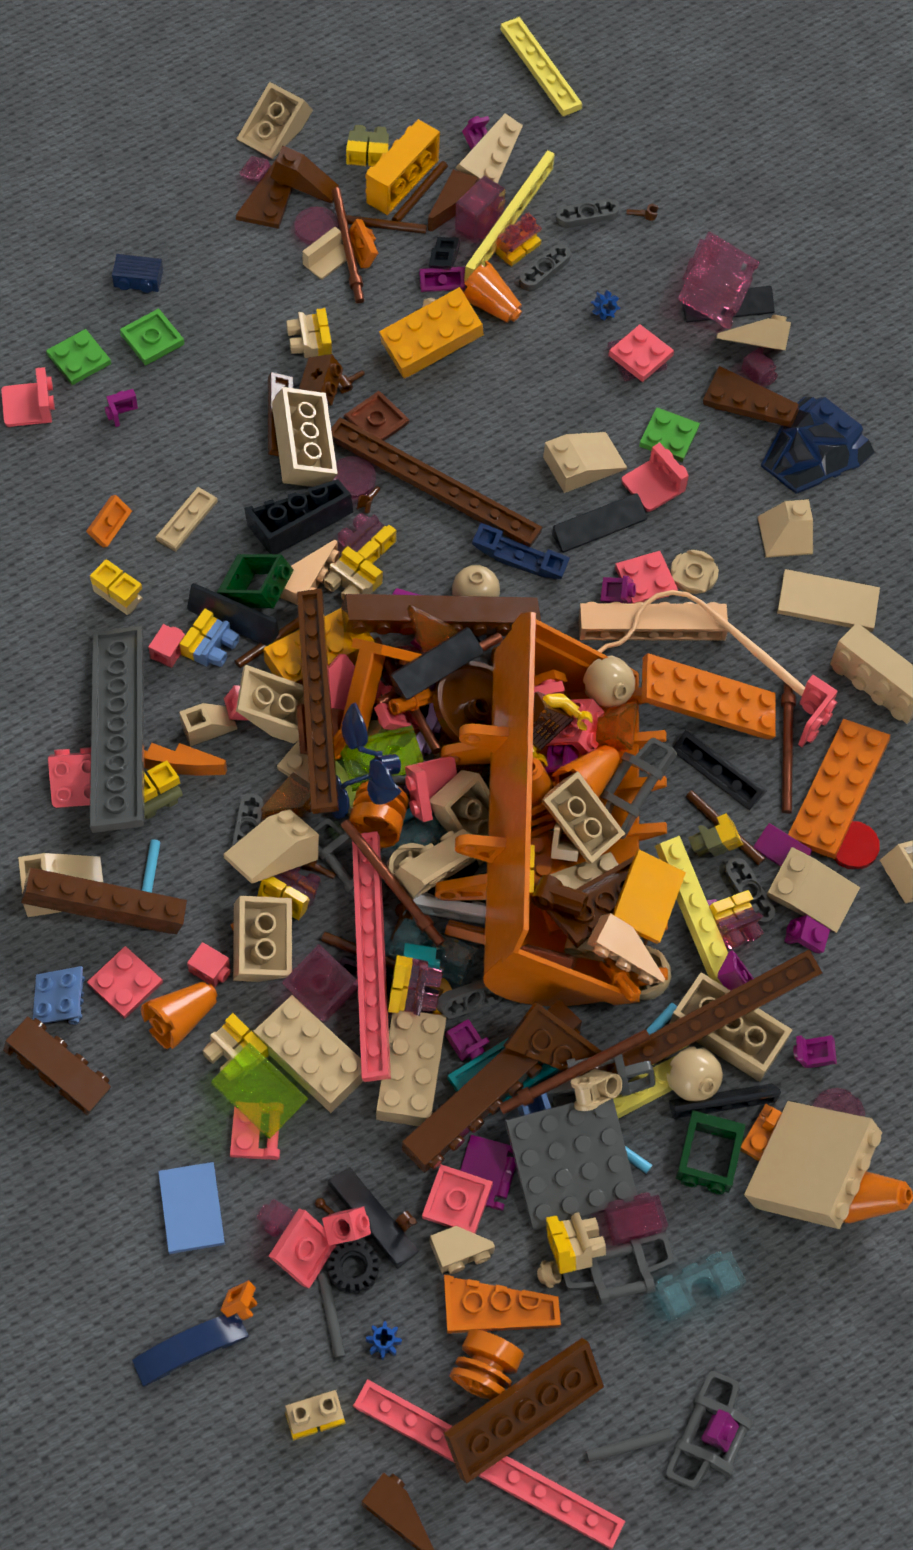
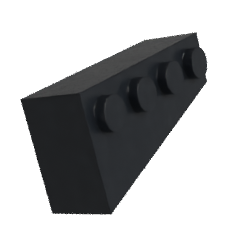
[244,479,353,554]

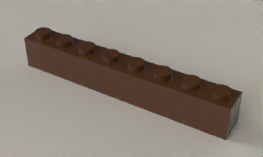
[341,594,541,636]
[402,999,582,1173]

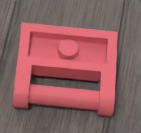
[230,1102,284,1160]

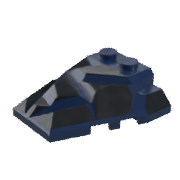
[761,397,875,494]

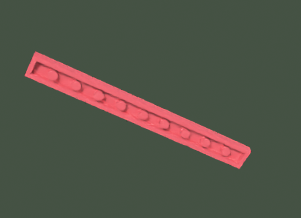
[352,831,391,1082]
[353,1379,625,1550]

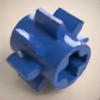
[591,290,620,320]
[366,1321,402,1360]

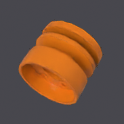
[349,781,409,848]
[450,1329,524,1400]

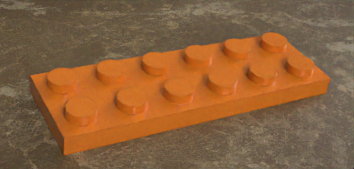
[641,653,776,740]
[788,719,890,859]

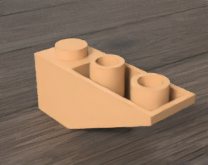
[280,540,340,605]
[587,913,665,985]

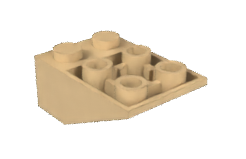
[18,853,104,917]

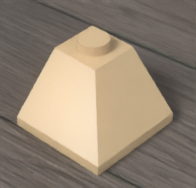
[758,499,813,558]

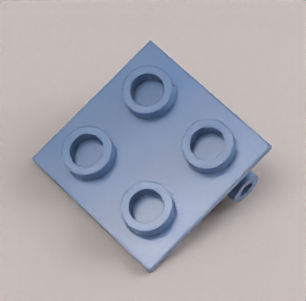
[33,966,85,1025]

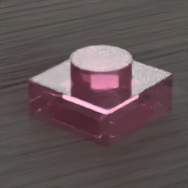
[240,156,271,182]

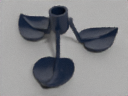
[330,703,402,819]

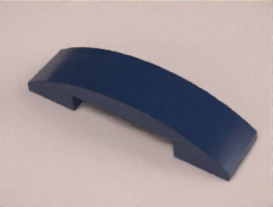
[472,523,570,579]
[132,1313,249,1387]

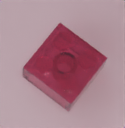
[455,175,506,244]
[282,944,358,1023]

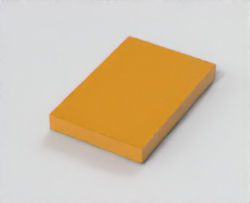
[612,850,686,944]

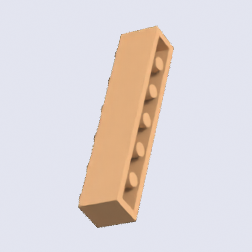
[579,602,728,640]

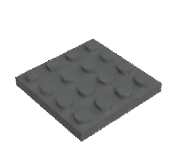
[505,1098,638,1229]

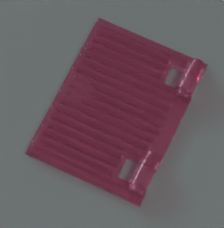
[678,232,760,329]

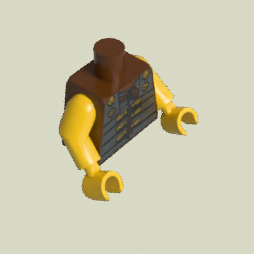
[533,692,593,766]

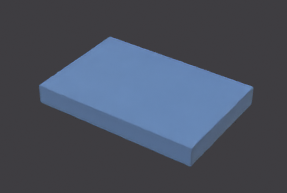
[159,1162,225,1254]

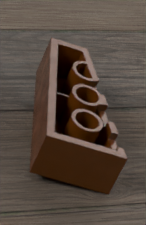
[3,1016,111,1116]

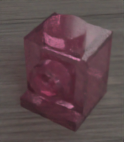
[741,346,778,386]
[257,1199,296,1238]

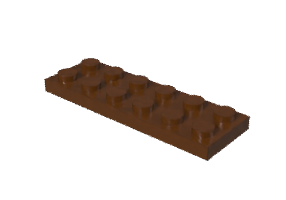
[443,1338,604,1484]

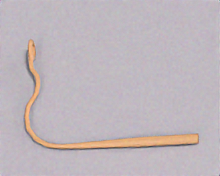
[597,590,805,696]

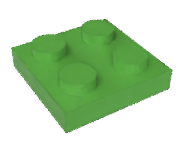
[120,308,184,366]
[46,329,111,385]
[639,408,700,463]

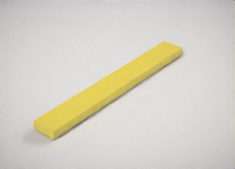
[464,150,555,282]

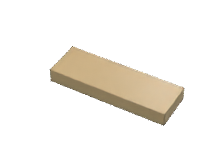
[156,487,218,552]

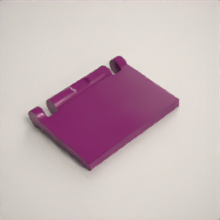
[460,1135,516,1211]

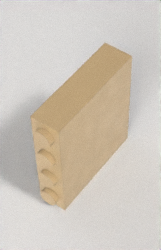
[744,1101,882,1229]

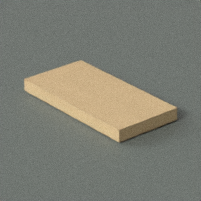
[777,569,880,632]

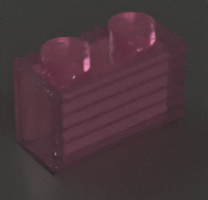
[603,1192,668,1246]

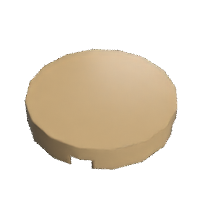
[670,550,719,594]

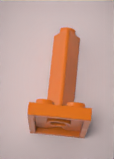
[340,637,422,731]

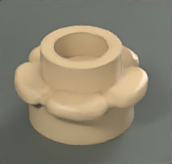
[537,1260,562,1288]

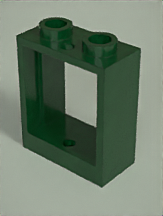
[217,554,294,609]
[675,1110,746,1195]

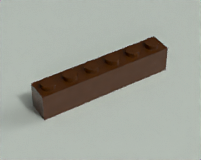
[21,867,187,934]

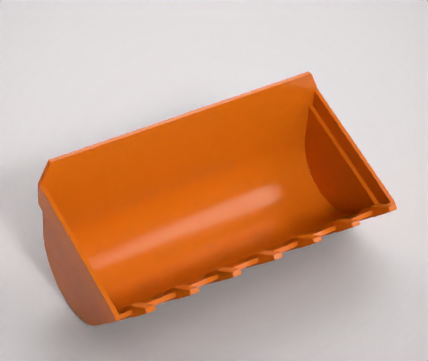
[435,612,668,1006]

